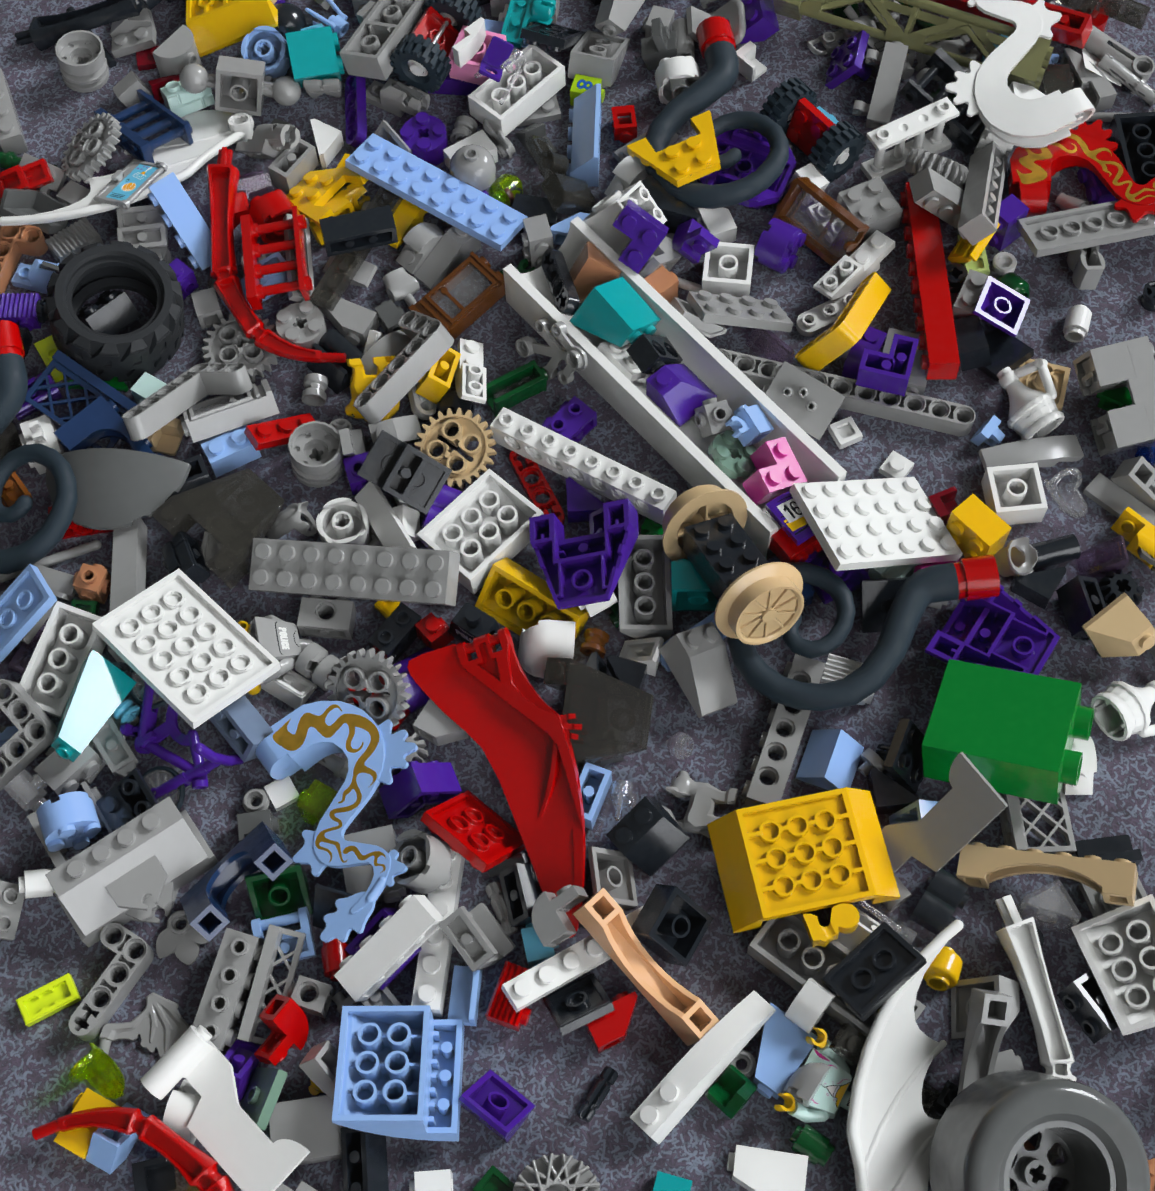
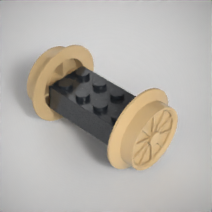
[662,484,804,645]

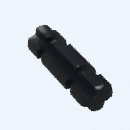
[577,1066,618,1122]

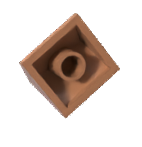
[569,241,621,304]

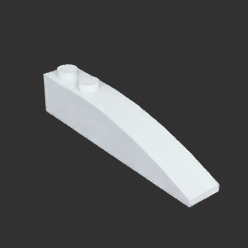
[630,991,776,1144]

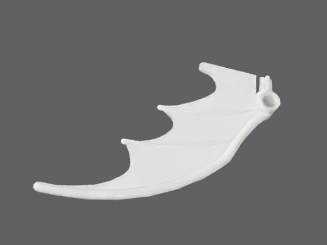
[0,110,254,226]
[846,919,963,1191]

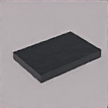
[821,921,927,1022]

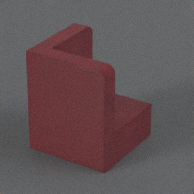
[928,486,958,525]

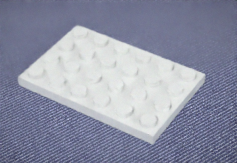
[789,477,963,571]
[92,568,281,729]

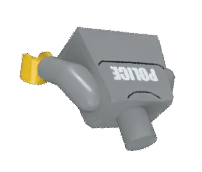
[238,615,313,695]

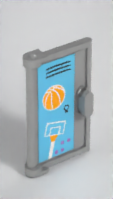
[93,159,168,210]

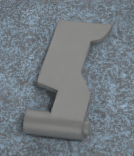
[881,752,1009,912]

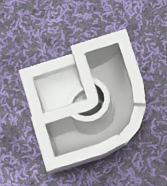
[518,620,576,678]

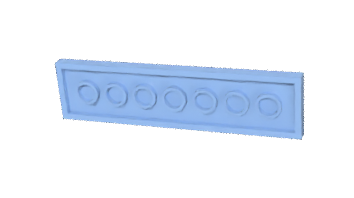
[345,133,528,252]

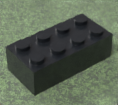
[1109,112,1155,185]

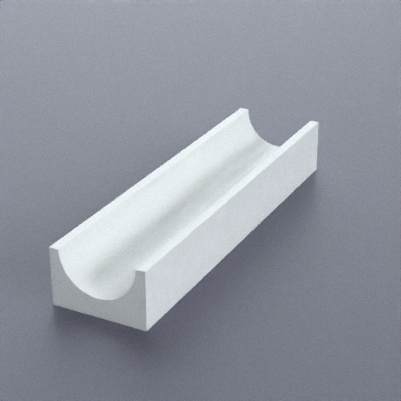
[503,216,847,559]

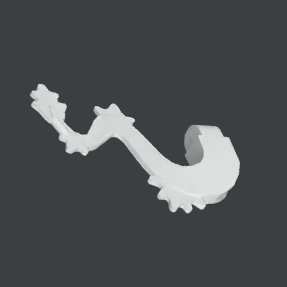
[945,0,1095,148]

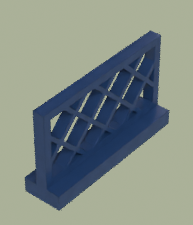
[25,350,137,448]

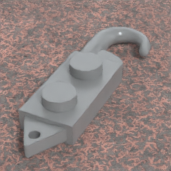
[92,716,139,778]

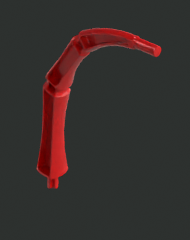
[206,147,346,363]
[32,1107,235,1191]

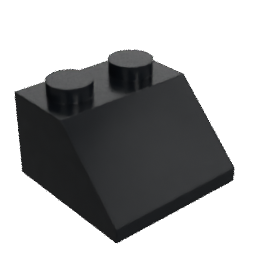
[606,796,691,877]

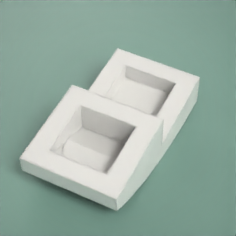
[452,17,486,68]

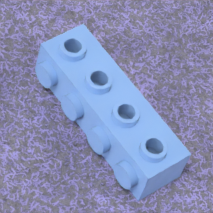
[147,172,211,272]

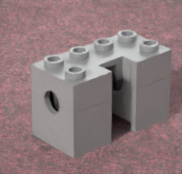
[1073,336,1155,457]

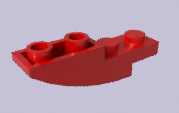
[0,158,54,203]

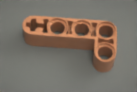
[0,225,48,294]

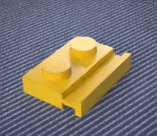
[948,223,1000,264]

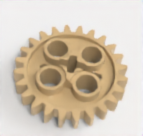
[414,408,497,489]

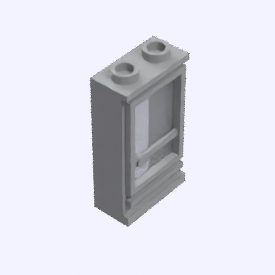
[180,379,279,443]

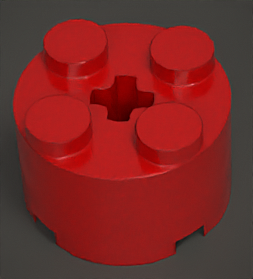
[248,189,301,244]

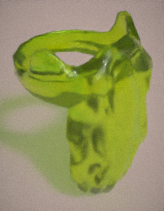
[68,1042,125,1099]

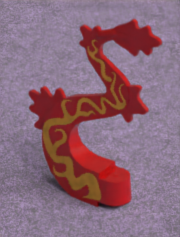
[1007,119,1155,223]

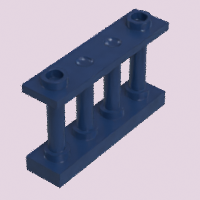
[94,89,194,163]

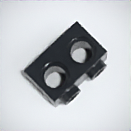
[626,334,683,374]
[367,602,422,665]

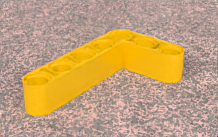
[795,271,891,371]

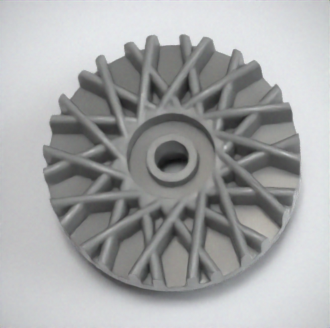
[513,1153,600,1191]

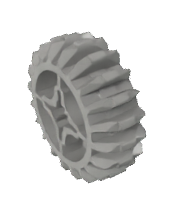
[904,149,969,188]

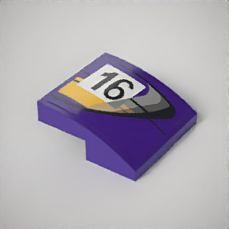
[766,491,814,546]

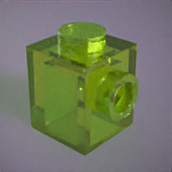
[296,778,338,826]

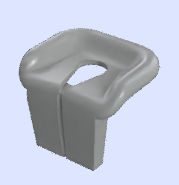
[686,0,746,46]

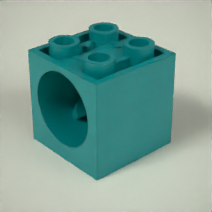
[285,26,345,88]

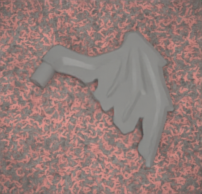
[97,992,190,1057]

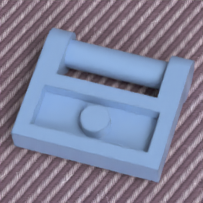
[251,906,317,966]

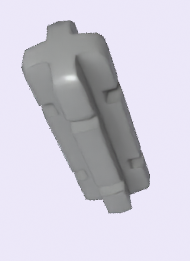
[486,882,518,936]

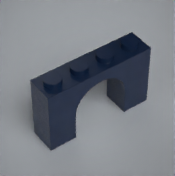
[53,395,163,456]
[180,821,294,942]

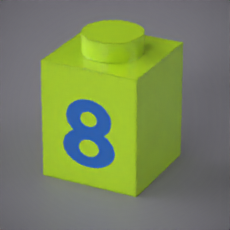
[570,74,605,106]

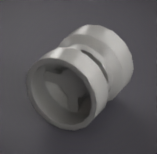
[450,115,478,144]
[301,373,328,406]

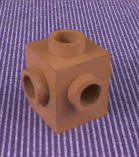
[73,563,111,604]

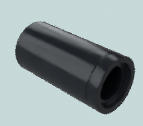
[319,329,364,376]
[1031,534,1081,570]

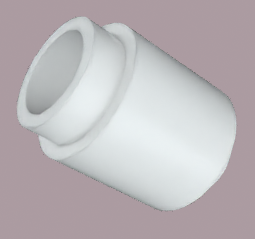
[1063,305,1092,343]
[18,868,55,899]

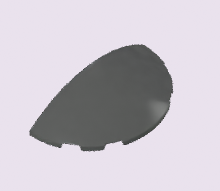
[45,448,191,530]

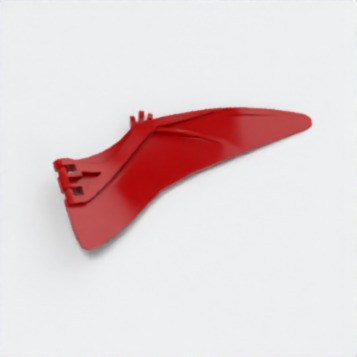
[407,627,586,938]

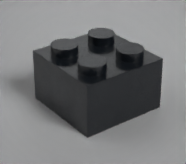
[631,884,713,967]

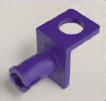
[478,36,514,82]

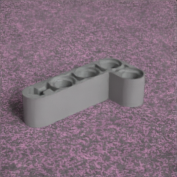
[68,923,154,1041]

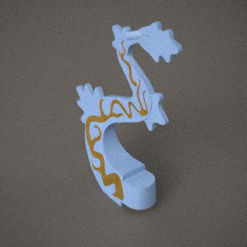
[255,701,418,943]

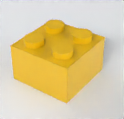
[946,494,1011,558]

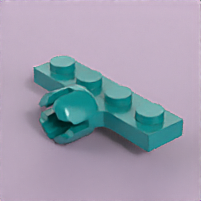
[501,0,556,49]

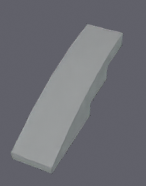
[978,435,1084,470]

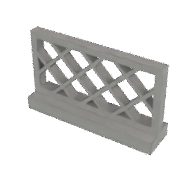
[998,784,1077,854]

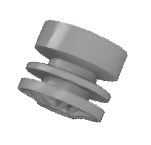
[55,30,109,93]
[288,421,344,488]

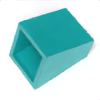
[570,277,661,347]

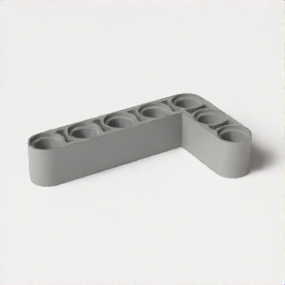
[354,310,454,424]
[122,363,253,441]
[0,679,57,791]

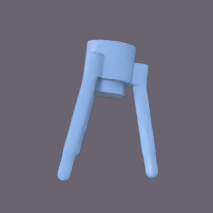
[305,0,350,38]

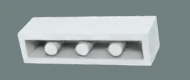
[334,895,445,1002]

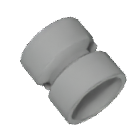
[295,642,340,691]

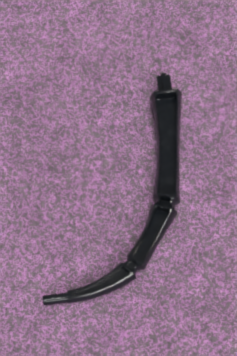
[15,0,162,51]

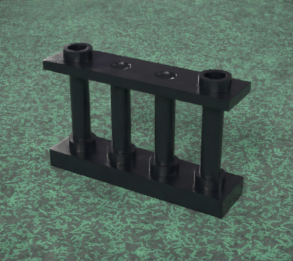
[899,47,984,154]

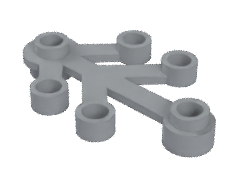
[515,317,588,385]

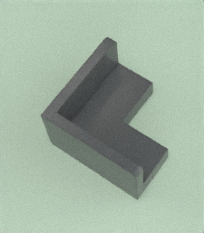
[0,188,68,234]

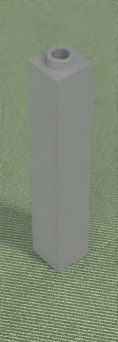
[108,518,148,663]

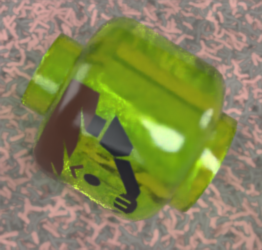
[489,174,523,207]

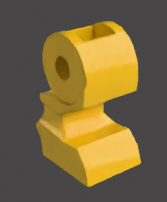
[802,903,860,947]

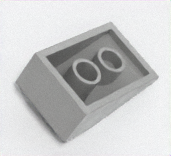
[567,30,630,88]
[659,622,738,718]

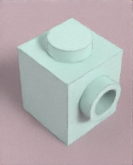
[130,372,166,404]

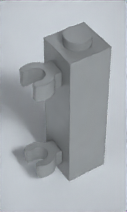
[852,41,908,129]

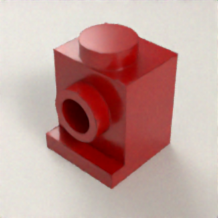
[611,105,637,143]
[415,612,454,650]

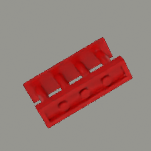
[240,206,313,311]

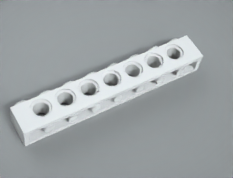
[490,407,677,525]

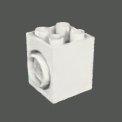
[583,181,667,256]

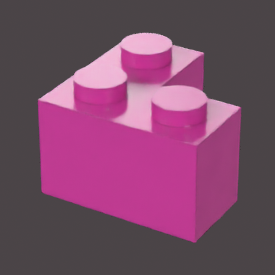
[742,437,808,505]

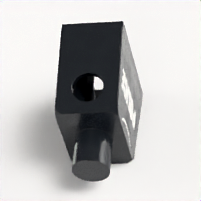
[449,602,501,650]

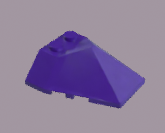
[925,584,1060,675]

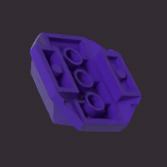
[696,129,796,210]

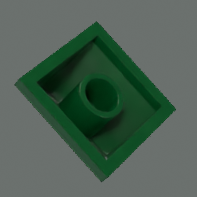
[245,864,313,920]

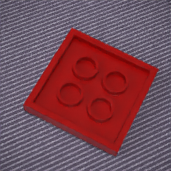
[420,790,525,873]

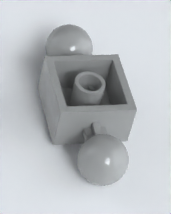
[179,55,301,116]

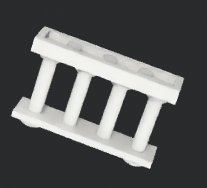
[860,97,960,180]

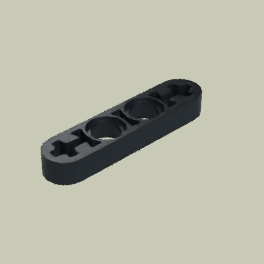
[542,248,579,316]

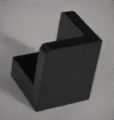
[132,1156,177,1191]

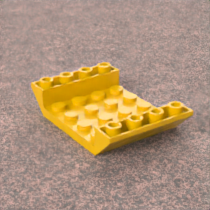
[186,0,278,57]
[707,787,900,933]

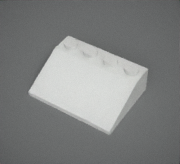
[416,468,544,594]
[1071,894,1155,1036]

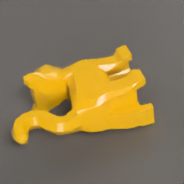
[345,355,400,422]

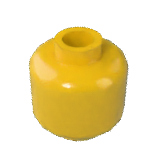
[923,946,963,991]

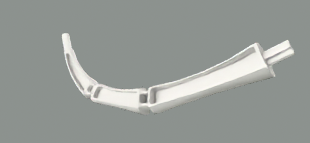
[995,894,1077,1191]

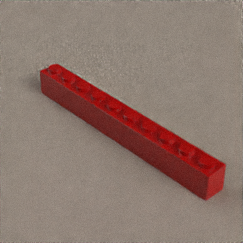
[899,182,960,380]

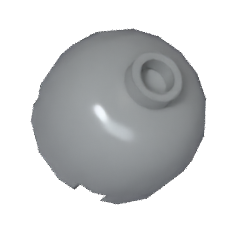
[449,144,496,192]

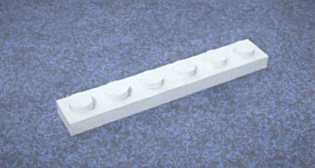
[501,905,644,1013]

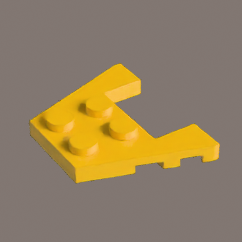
[626,110,721,188]
[287,167,368,229]

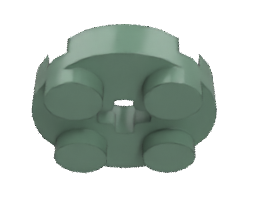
[708,430,757,480]

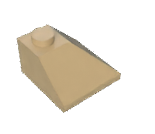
[1082,592,1155,657]

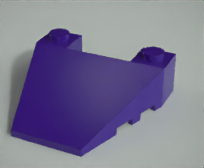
[529,498,639,610]

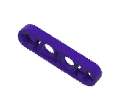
[345,75,367,148]

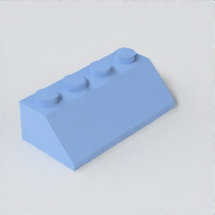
[566,84,602,187]

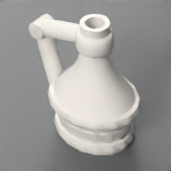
[997,358,1065,440]
[1091,680,1155,741]

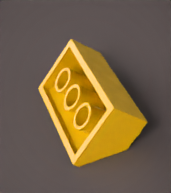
[475,557,589,639]

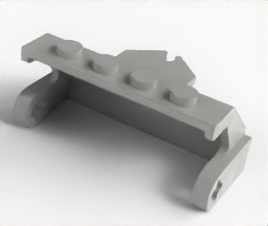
[45,796,219,947]

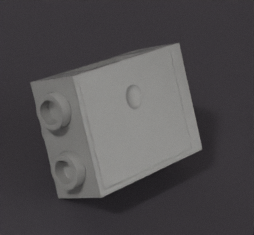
[762,361,846,440]

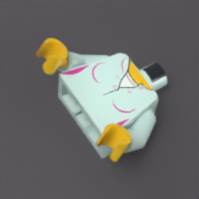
[774,1027,853,1123]

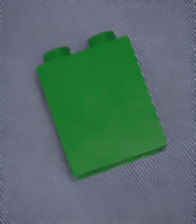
[922,659,1094,805]

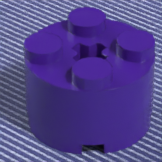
[400,112,448,166]
[754,218,807,274]

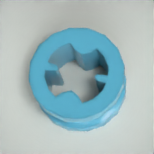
[113,699,141,724]

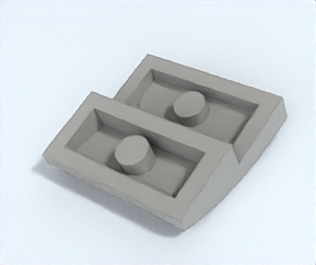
[116,205,168,249]

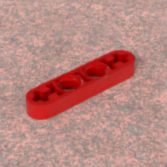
[509,451,565,525]

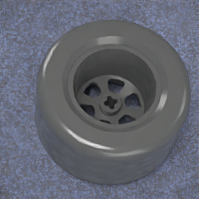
[929,1070,1151,1191]

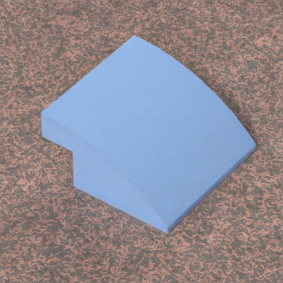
[332,1005,465,1142]

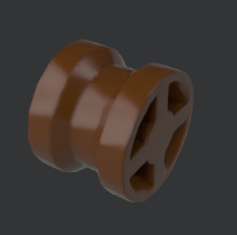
[580,628,610,658]

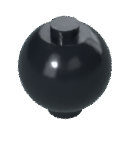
[274,2,313,41]

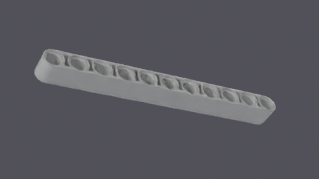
[718,349,976,436]

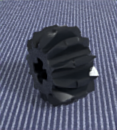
[1098,568,1144,606]

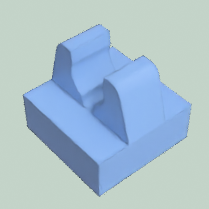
[970,415,1005,447]

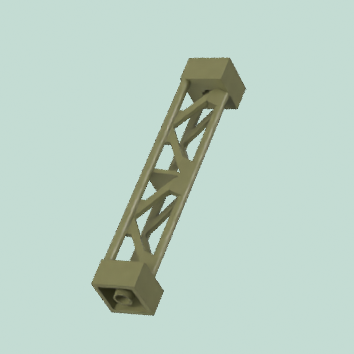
[773,0,1054,90]

